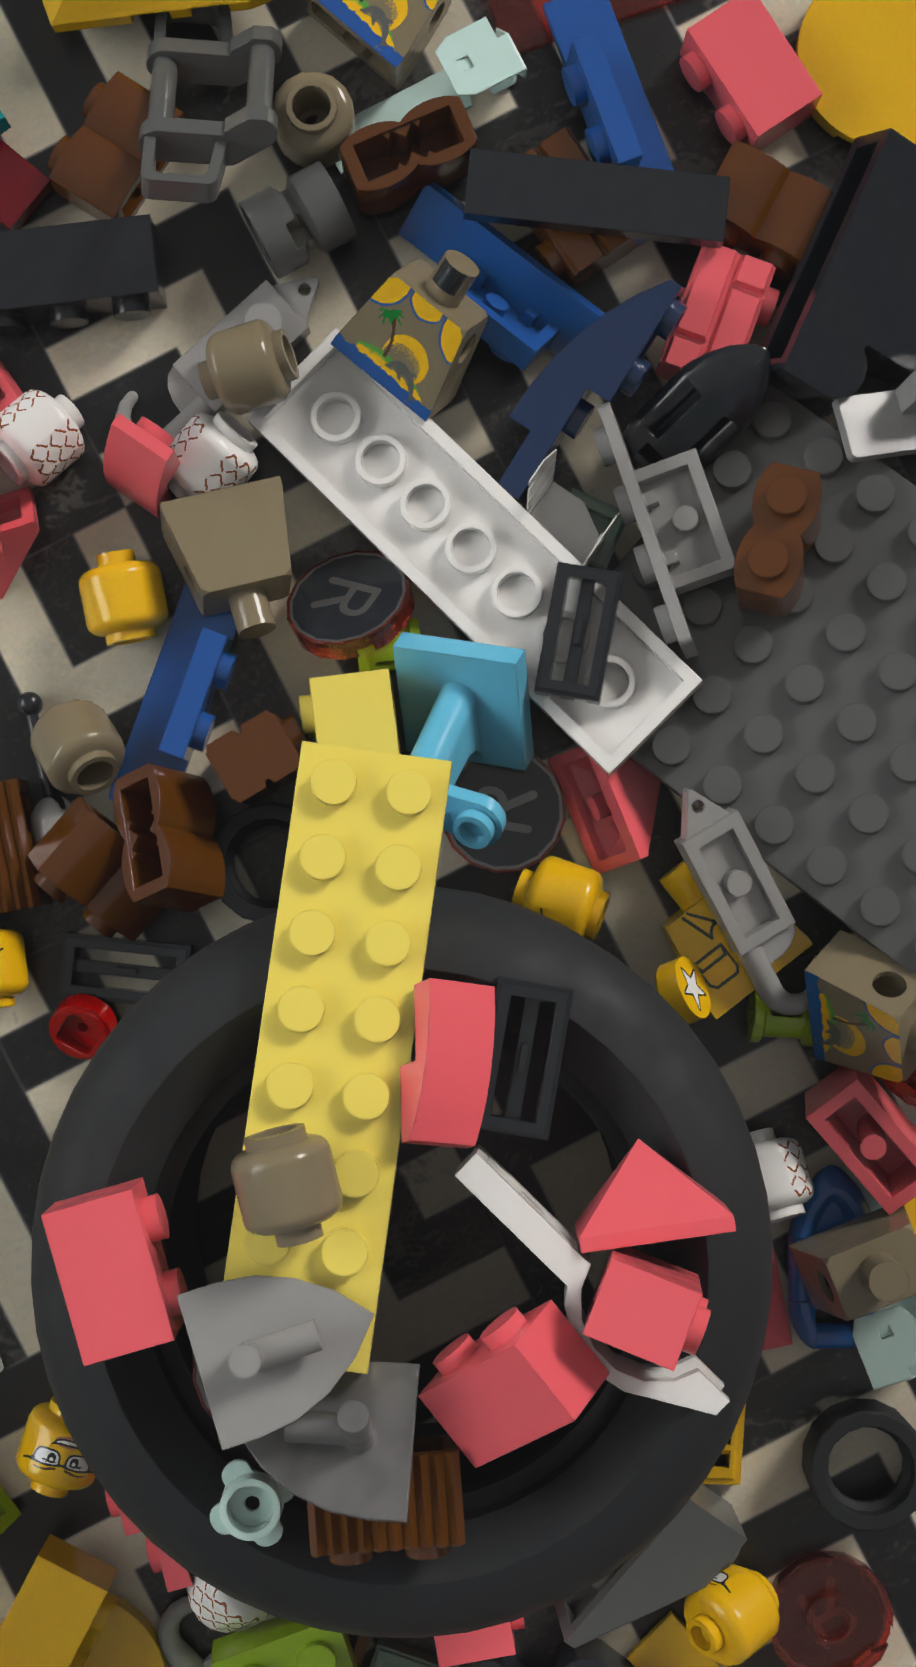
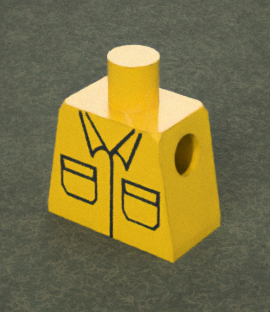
[659,860,813,1020]

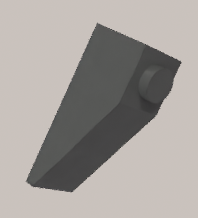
[554,1484,747,1648]

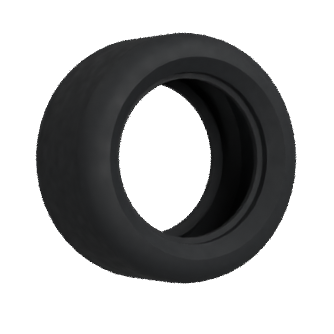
[31,886,773,1638]

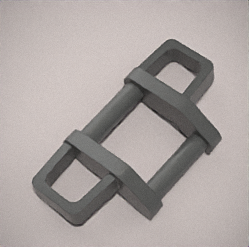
[138,4,283,203]

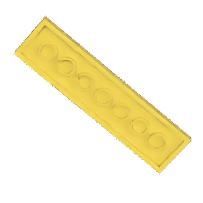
[223,741,452,1374]

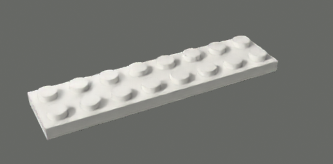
[246,328,703,777]

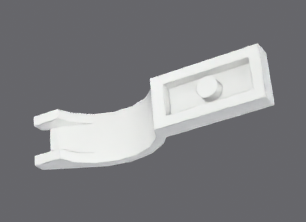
[455,1144,730,1415]

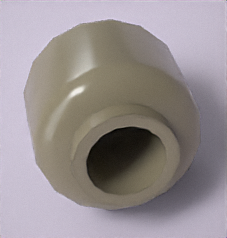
[272,71,356,168]
[197,319,299,415]
[30,699,126,795]
[231,1123,343,1248]

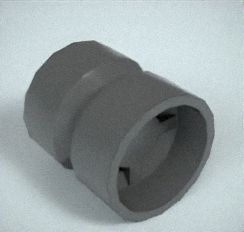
[239,160,357,279]

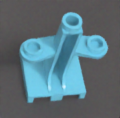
[393,632,534,849]

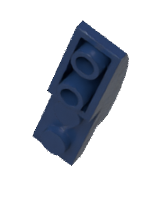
[498,279,688,500]

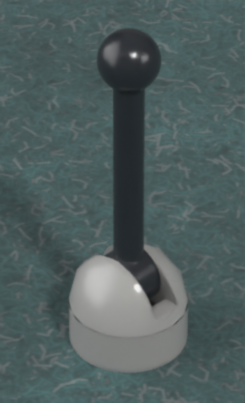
[17,692,73,845]

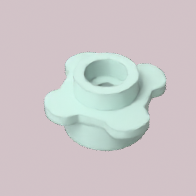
[210,1459,294,1547]

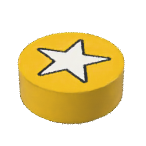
[655,956,711,1025]

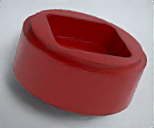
[49,994,117,1059]

